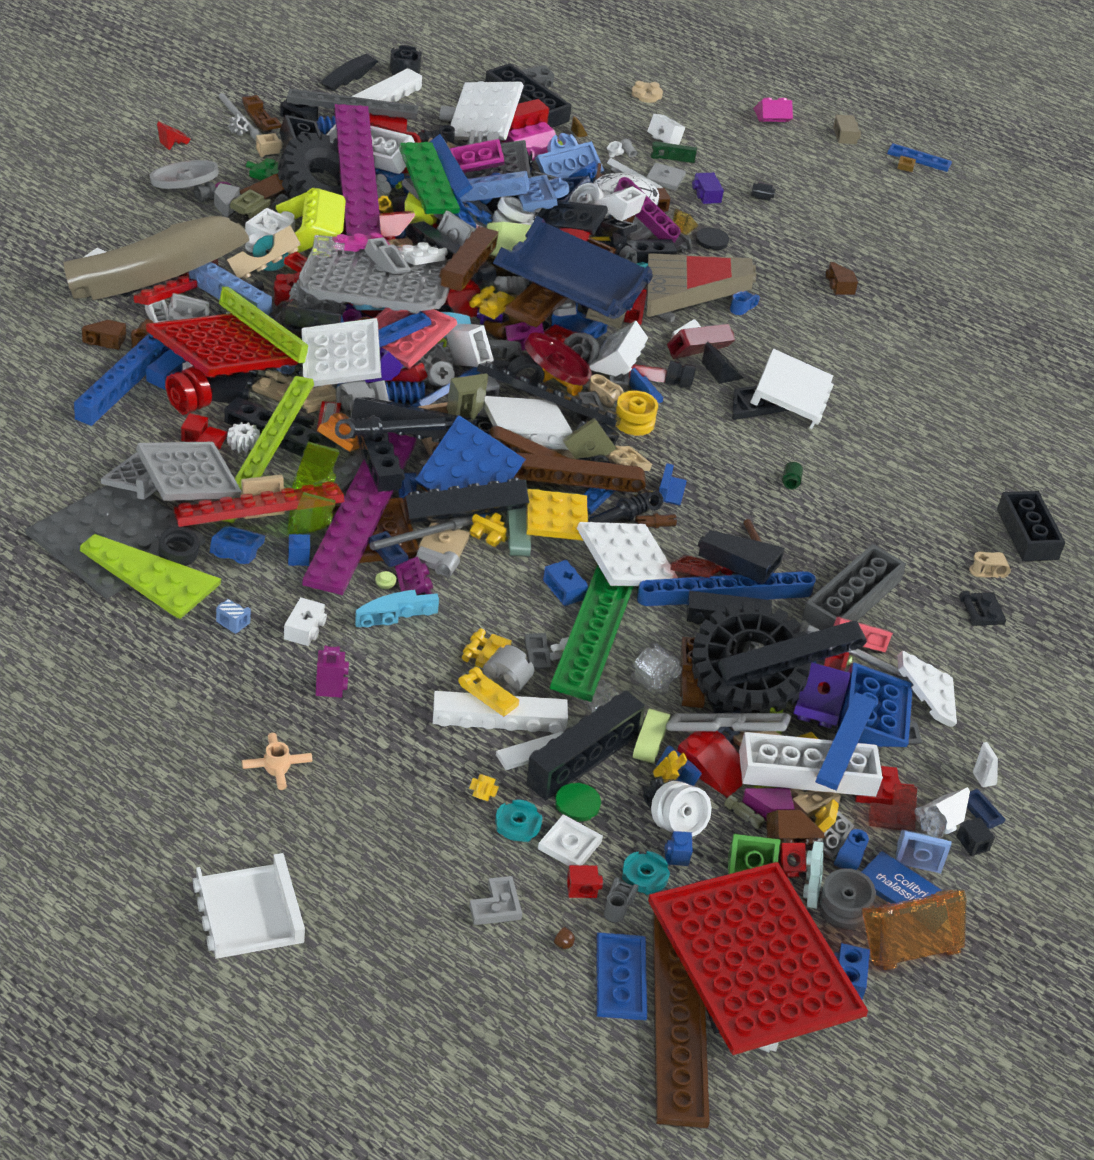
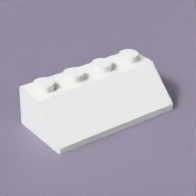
[589,321,648,377]

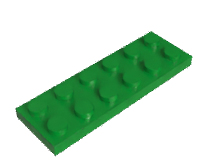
[399,142,460,214]

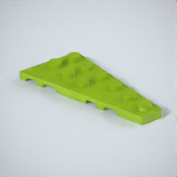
[80,534,221,619]

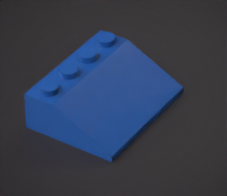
[838,662,913,747]

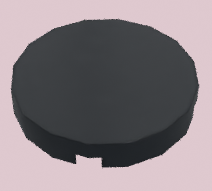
[696,227,730,251]

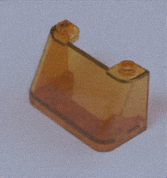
[862,889,967,970]

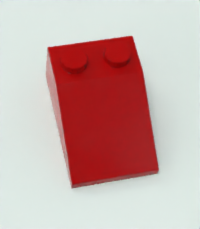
[677,731,743,798]

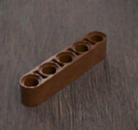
[488,426,570,459]

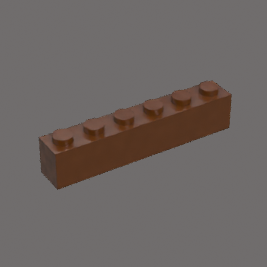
[439,226,499,291]

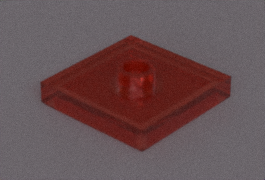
[670,555,722,578]

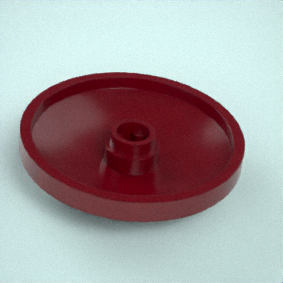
[524,332,592,386]

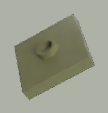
[563,418,616,459]

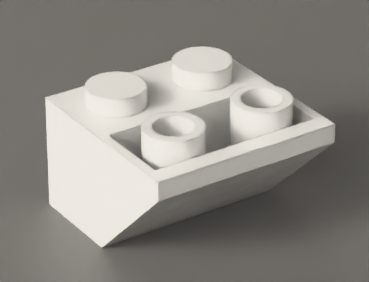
[595,186,646,221]

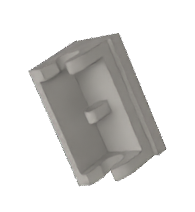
[168,293,209,321]

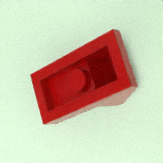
[157,121,191,150]
[624,289,647,325]

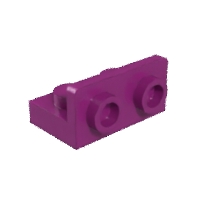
[395,556,434,595]

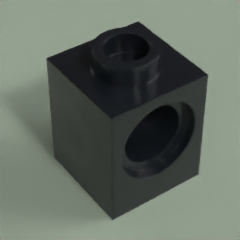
[956,818,995,856]

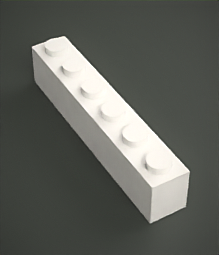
[351,68,422,102]
[432,691,568,734]

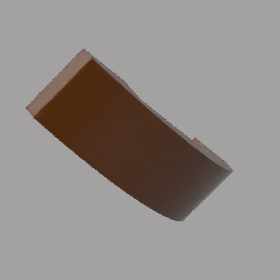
[242,95,282,131]

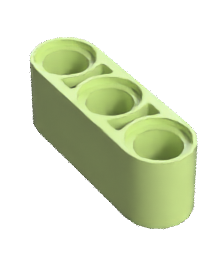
[633,708,670,764]

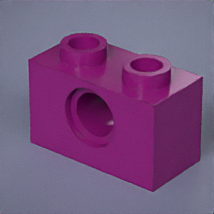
[505,322,545,351]

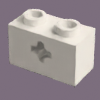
[647,114,685,145]
[284,597,327,646]

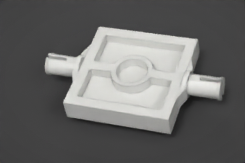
[397,242,448,265]

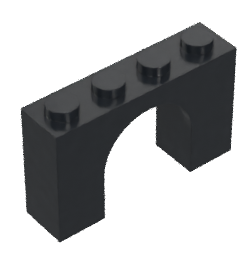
[204,370,258,404]

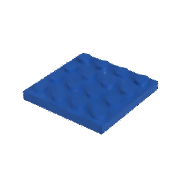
[415,415,526,518]

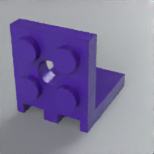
[793,662,851,728]

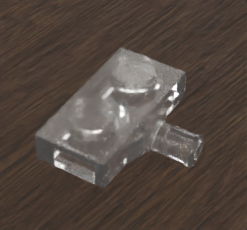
[312,235,345,258]
[914,805,948,839]

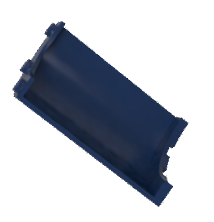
[493,216,653,319]

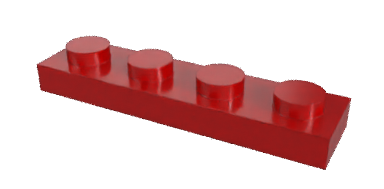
[134,276,197,305]

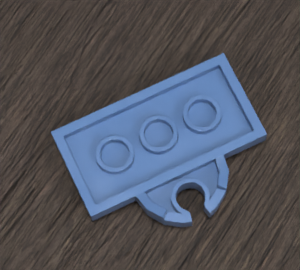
[535,133,604,179]
[517,175,569,212]

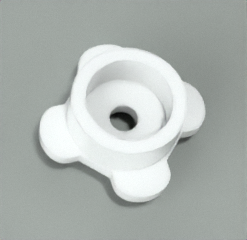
[607,141,624,157]

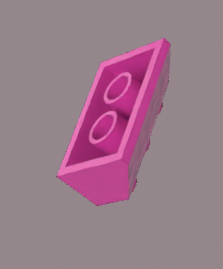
[504,122,558,161]
[449,139,504,173]

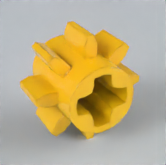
[469,774,499,801]

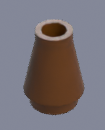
[483,320,508,340]

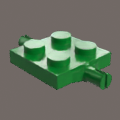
[246,158,279,180]

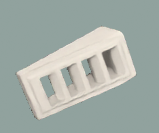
[145,300,171,323]
[973,742,998,787]

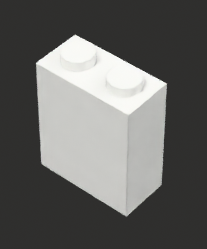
[446,324,494,367]

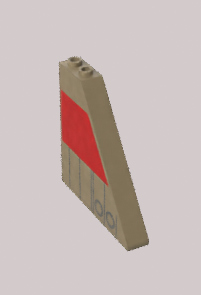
[647,254,756,317]

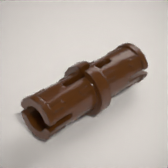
[635,513,677,528]

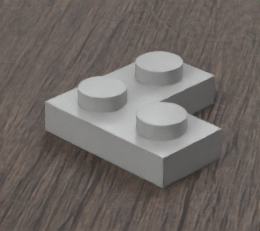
[469,876,522,925]

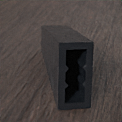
[698,530,785,584]

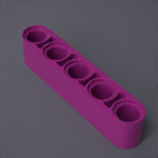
[614,177,680,244]

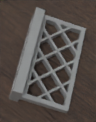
[101,452,157,500]

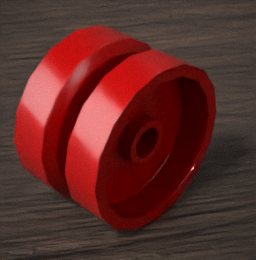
[165,366,212,415]

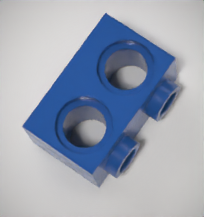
[834,943,870,999]

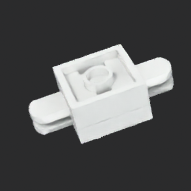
[245,208,295,252]

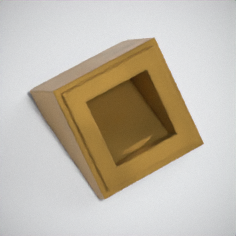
[571,117,588,137]

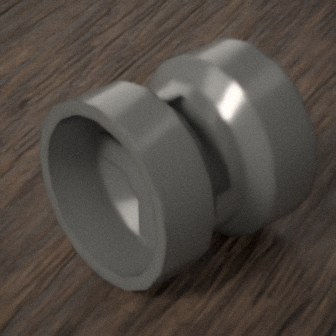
[194,182,216,202]

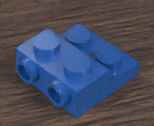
[209,525,265,564]

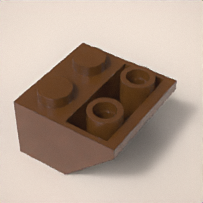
[766,810,825,845]

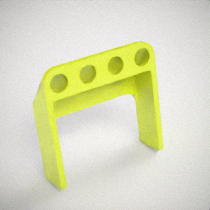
[276,188,346,255]

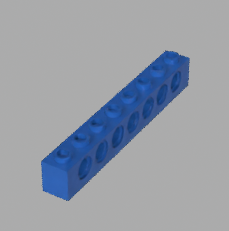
[74,333,170,426]

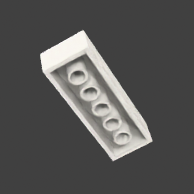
[326,124,415,174]
[739,732,883,797]

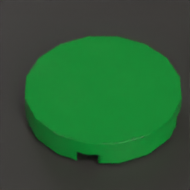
[555,783,601,822]

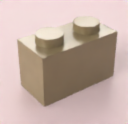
[833,115,861,144]

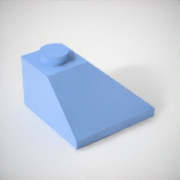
[896,830,952,873]

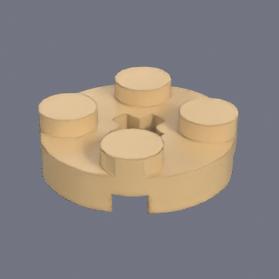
[632,81,663,103]

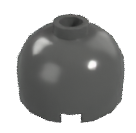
[564,333,599,365]

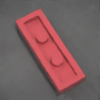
[834,617,893,652]

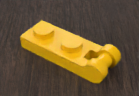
[458,667,519,717]

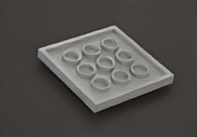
[136,442,242,501]

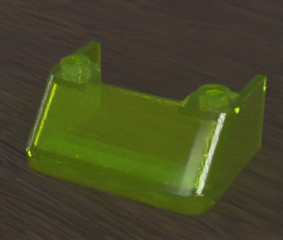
[287,442,339,535]

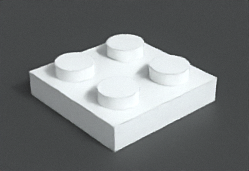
[538,815,603,866]

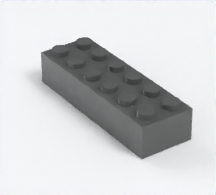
[802,544,906,630]

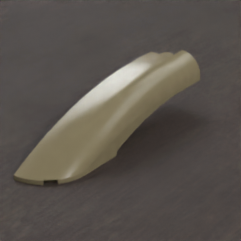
[63,216,250,300]

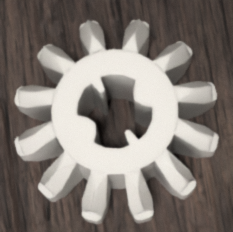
[227,422,261,454]

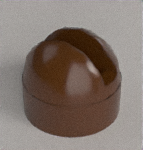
[554,927,575,949]

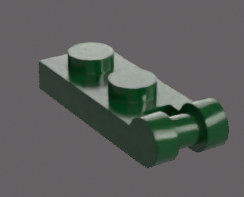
[650,141,697,163]

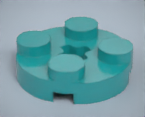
[252,235,288,271]
[495,800,542,842]
[622,851,670,895]

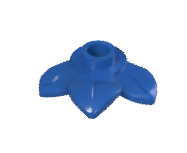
[464,202,493,225]

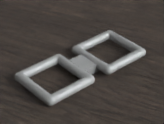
[666,713,791,731]

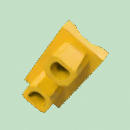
[470,513,508,547]

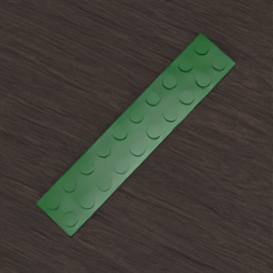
[550,565,634,702]

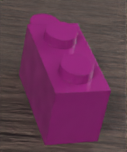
[316,645,349,698]

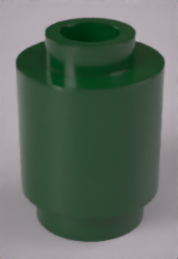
[782,462,803,490]

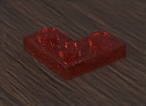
[868,784,917,832]

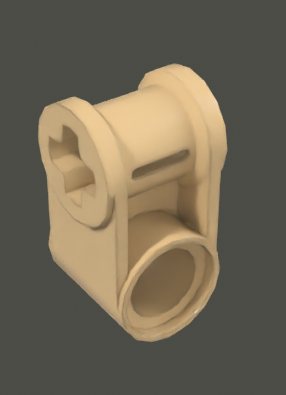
[588,374,624,407]
[969,552,1011,578]

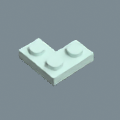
[803,841,823,909]

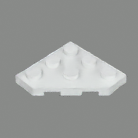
[897,651,957,727]

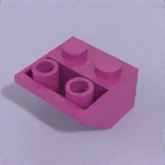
[753,98,793,122]

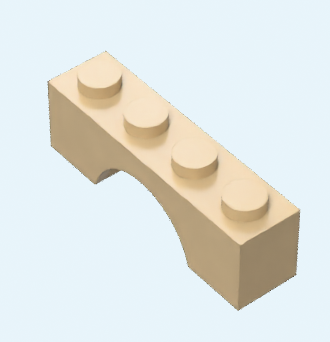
[226,225,301,280]

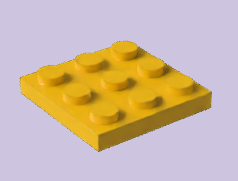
[526,489,588,541]

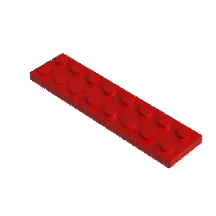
[173,482,345,527]

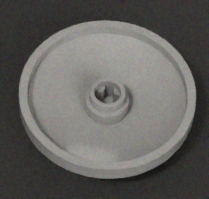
[150,160,219,189]

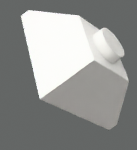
[910,787,970,834]

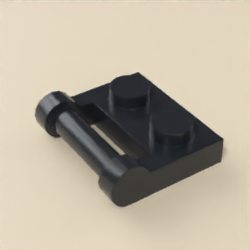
[959,590,1006,626]

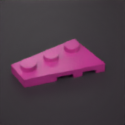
[330,233,390,252]

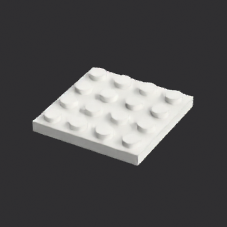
[450,82,523,140]
[302,318,381,387]
[577,522,678,586]

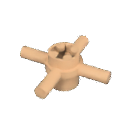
[242,733,312,790]

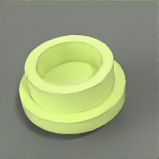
[375,571,396,589]

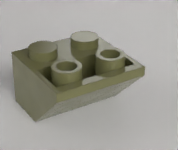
[447,373,488,419]

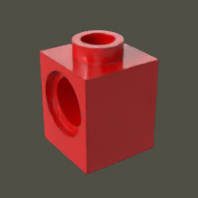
[181,413,208,442]
[778,843,807,878]
[567,865,603,898]

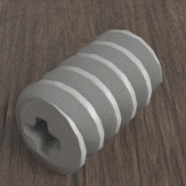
[427,361,455,387]

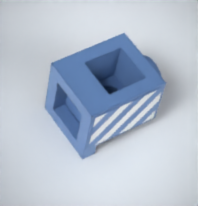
[216,599,251,634]

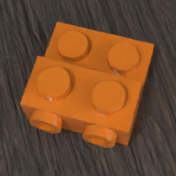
[317,413,360,452]

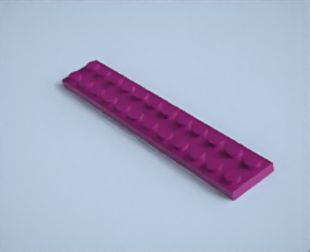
[334,104,381,236]
[302,432,417,595]

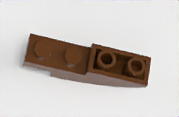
[680,637,705,708]

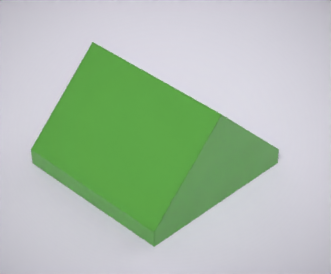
[728,834,780,874]

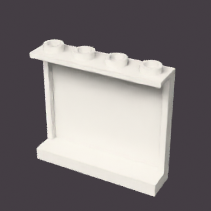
[750,349,834,429]
[479,396,573,450]
[192,853,305,959]

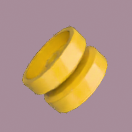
[616,391,658,436]

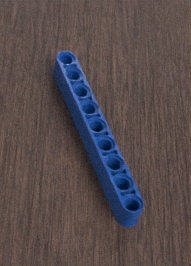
[637,571,816,606]

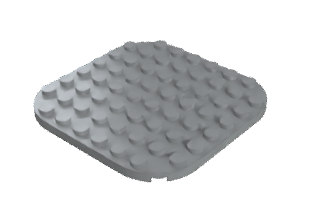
[299,241,451,314]

